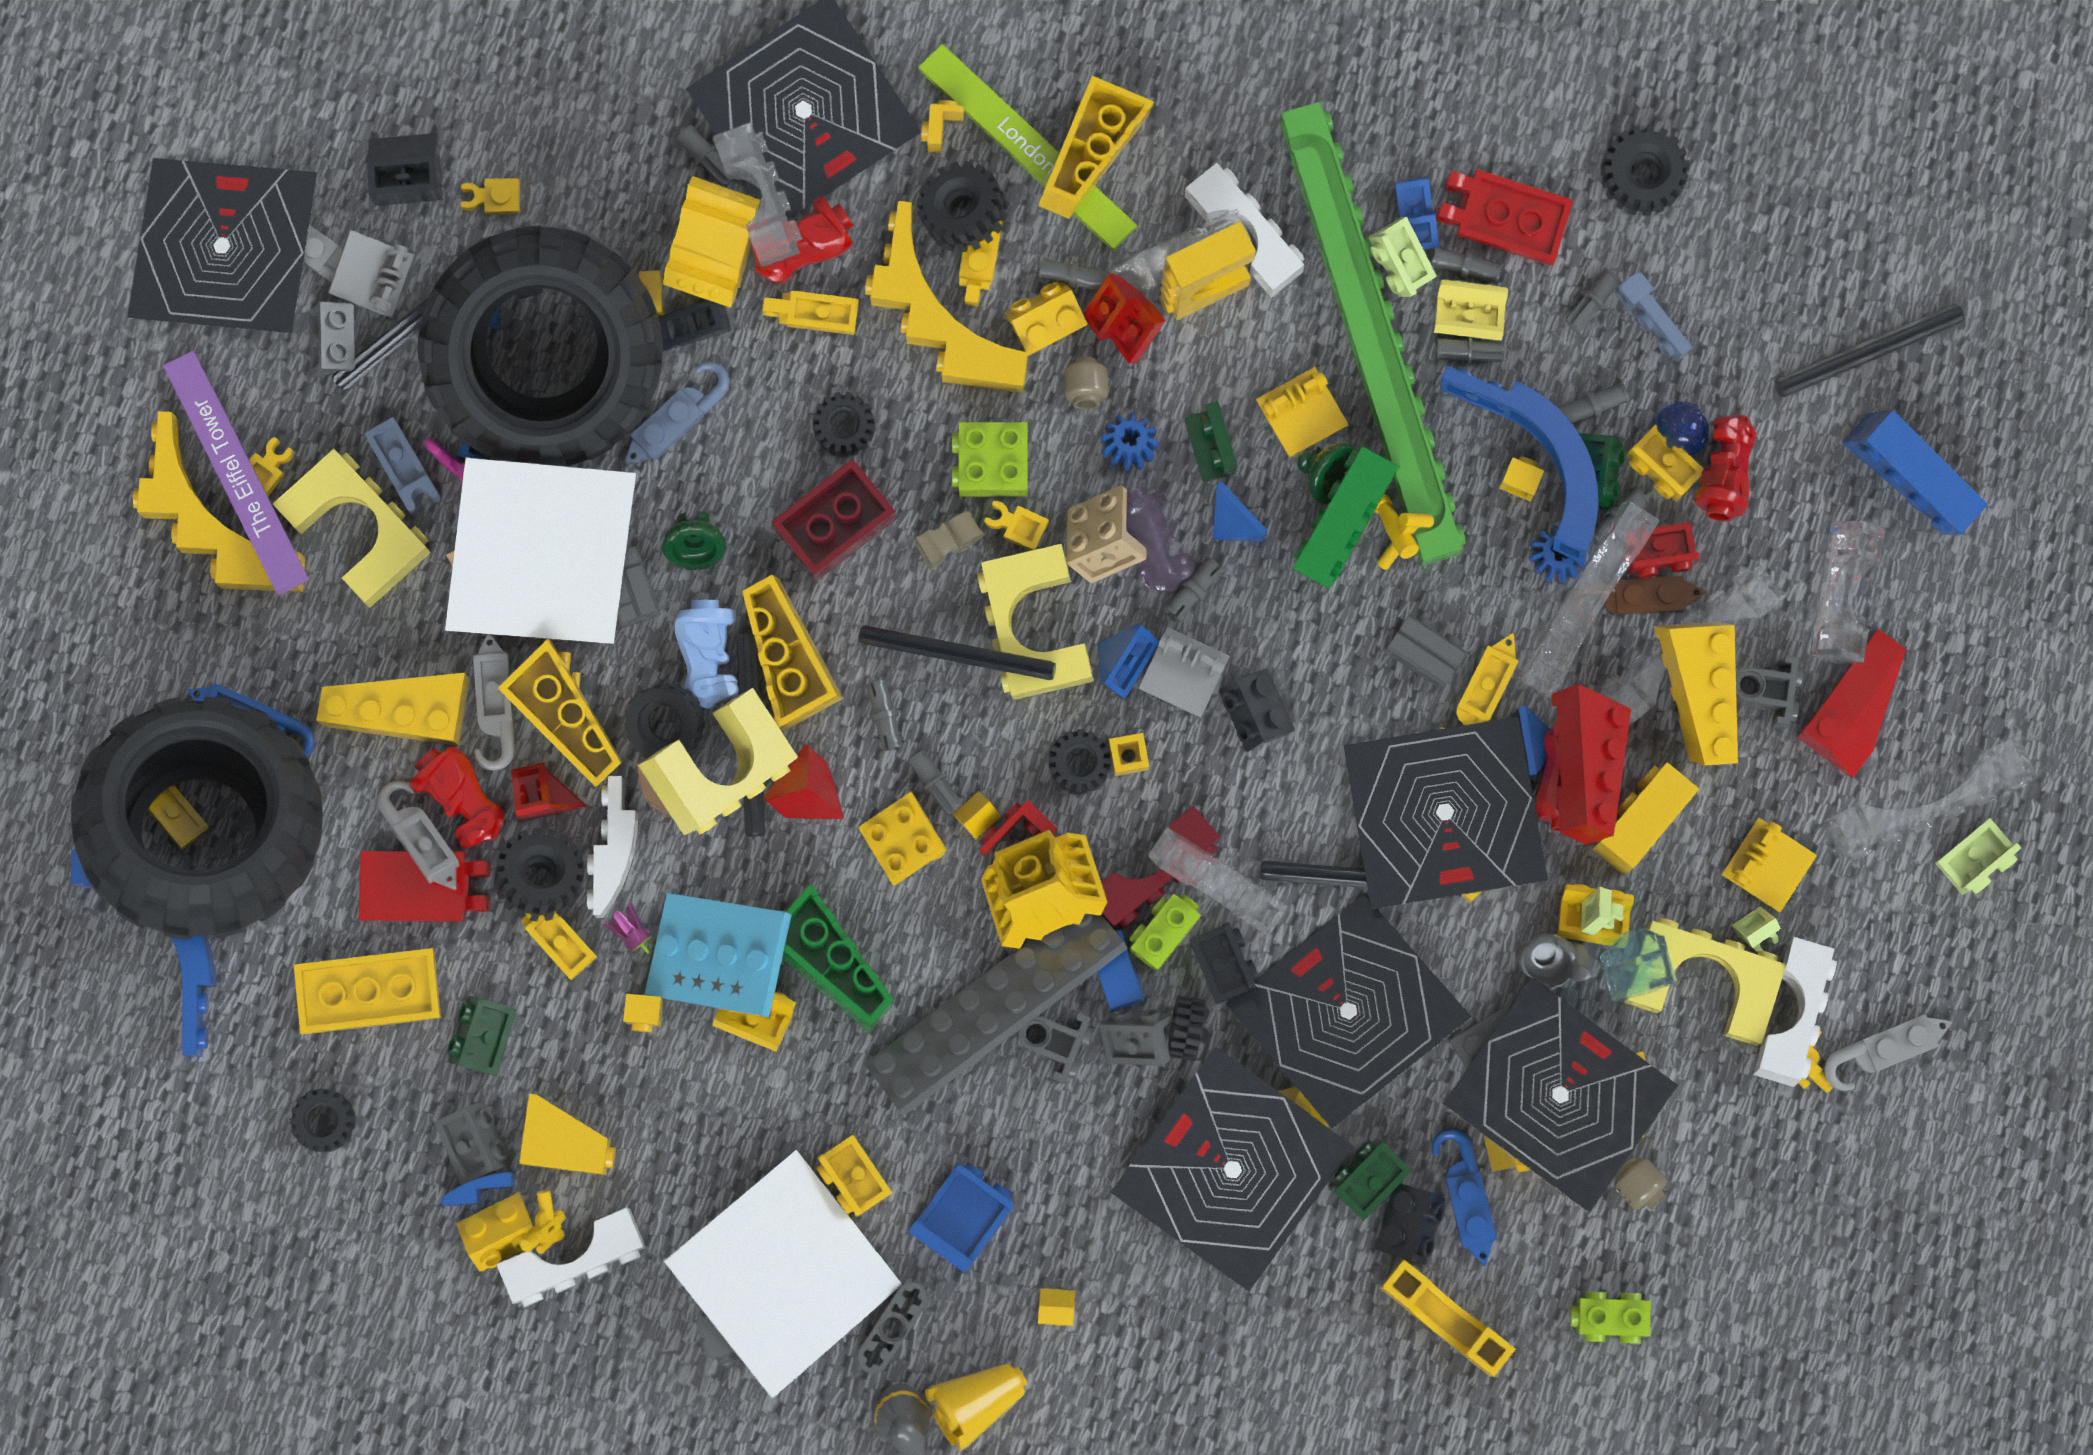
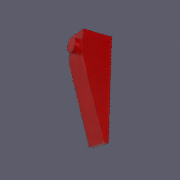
[1797,629,1906,778]

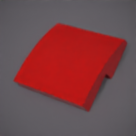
[1083,273,1166,364]

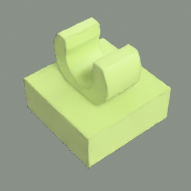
[1581,887,1624,936]
[1732,906,1781,952]

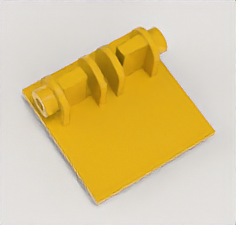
[1256,367,1349,458]
[858,791,947,886]
[1721,817,1817,913]

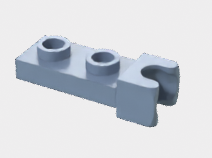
[1615,271,1692,362]
[364,417,441,515]

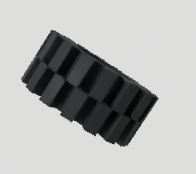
[813,392,875,457]
[1049,729,1111,794]
[1168,995,1206,1062]

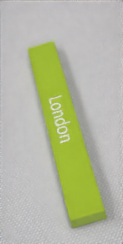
[919,44,1137,252]

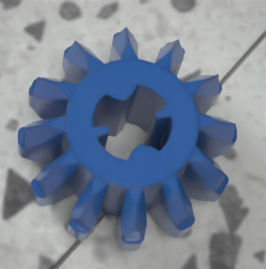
[1100,412,1159,472]
[1529,525,1586,584]

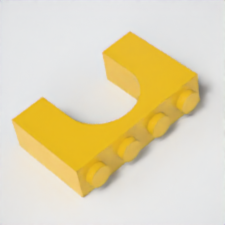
[1159,221,1256,320]

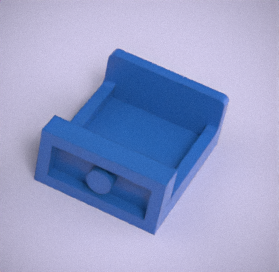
[908,1162,1015,1274]

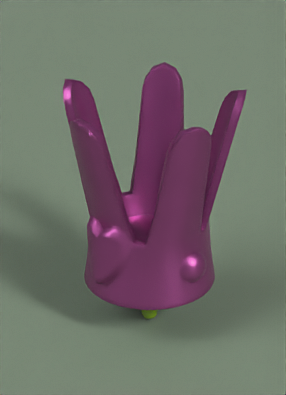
[603,901,652,953]

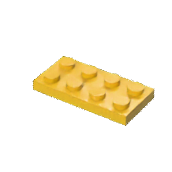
[294,948,441,1035]

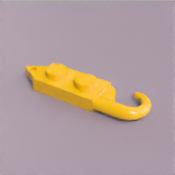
[1439,633,1519,729]

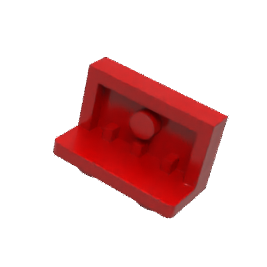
[1621,522,1700,578]

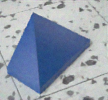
[1213,481,1268,542]
[1097,623,1160,699]
[1515,706,1550,778]

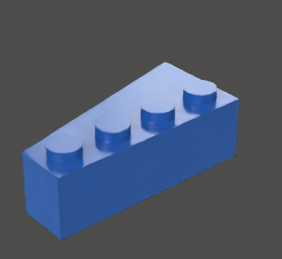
[1842,410,1988,535]

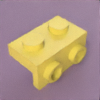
[1434,280,1508,341]

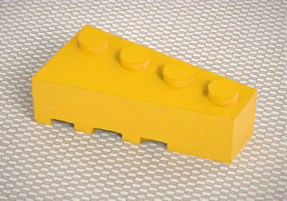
[1038,76,1154,219]
[742,574,844,732]
[1654,622,1738,766]
[498,639,622,787]
[316,673,470,746]

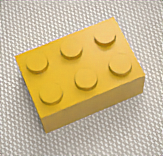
[1592,762,1699,876]

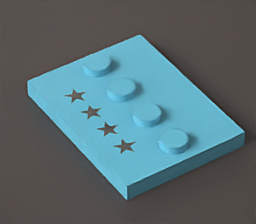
[644,893,792,1017]

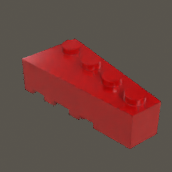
[1551,684,1631,845]

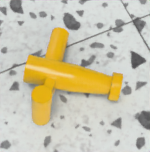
[1375,495,1434,570]

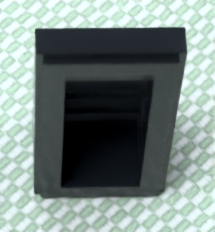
[658,299,732,351]

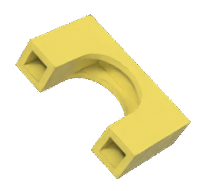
[273,449,430,608]
[977,544,1094,700]
[638,688,798,836]
[1624,918,1786,1046]

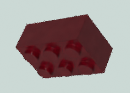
[772,458,897,582]

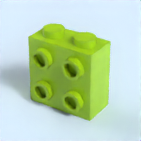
[952,422,1028,497]

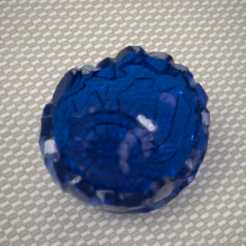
[1656,401,1709,455]

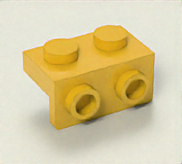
[1004,282,1088,356]
[1626,424,1704,502]
[1557,884,1634,948]
[712,992,796,1052]
[816,1135,892,1217]
[456,1192,534,1272]

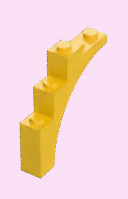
[865,201,1028,393]
[133,411,305,592]

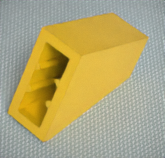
[519,1094,616,1175]

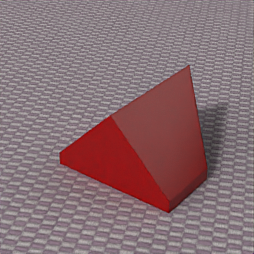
[763,744,844,819]
[511,762,588,822]

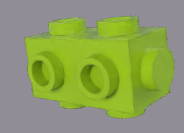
[1129,894,1201,972]
[1569,1292,1651,1343]

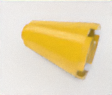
[925,1364,1027,1452]

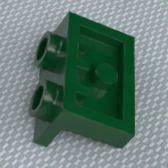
[1185,401,1238,482]
[1563,433,1625,509]
[447,996,517,1076]
[1328,1139,1412,1221]

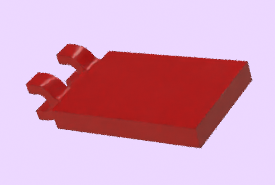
[1436,169,1573,266]
[359,851,491,922]

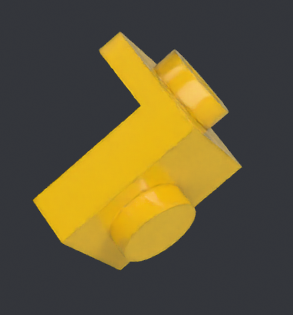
[921,100,964,153]

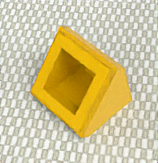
[953,791,1001,840]
[1038,1288,1075,1326]

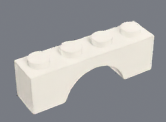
[1185,163,1304,298]
[1753,937,1837,1087]
[496,1208,646,1307]

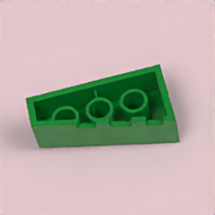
[1293,446,1400,589]
[782,884,893,1033]

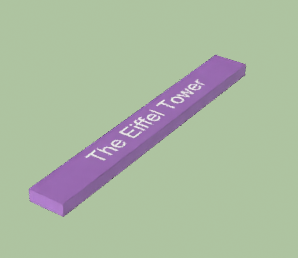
[163,350,310,596]

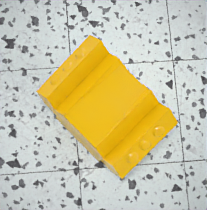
[663,176,760,308]
[981,830,1107,949]

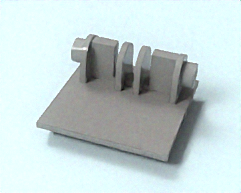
[328,230,414,318]
[1139,627,1230,718]

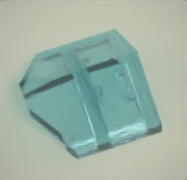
[1600,928,1677,1002]

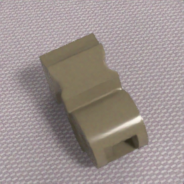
[915,511,984,571]

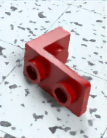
[979,800,1058,858]

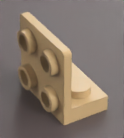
[1066,485,1147,583]

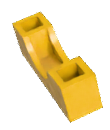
[1379,1260,1515,1377]

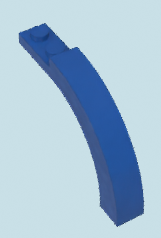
[1441,366,1598,563]
[71,849,217,1057]

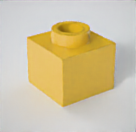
[1499,457,1544,502]
[1109,733,1149,776]
[623,994,664,1032]

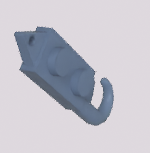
[626,361,730,465]

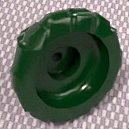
[1297,443,1356,504]
[662,511,726,570]

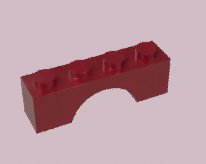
[1101,806,1220,929]

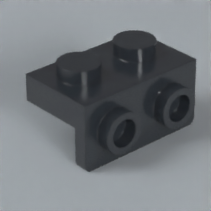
[1219,668,1295,752]
[1189,922,1259,1005]
[1375,1183,1445,1265]

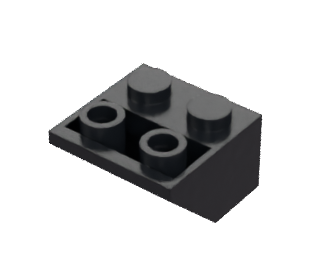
[367,133,443,206]

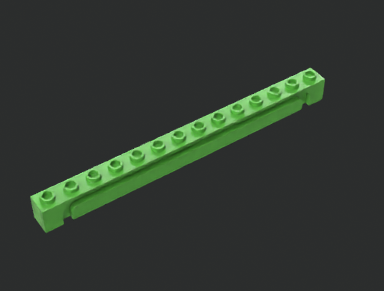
[1280,102,1466,567]

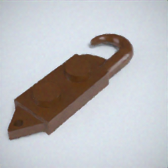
[1568,576,1706,623]

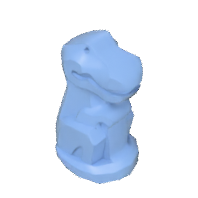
[674,600,739,709]

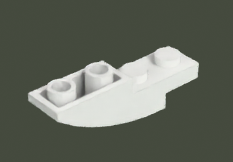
[587,776,639,918]

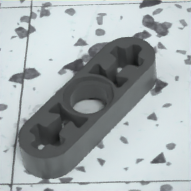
[857,1282,928,1374]

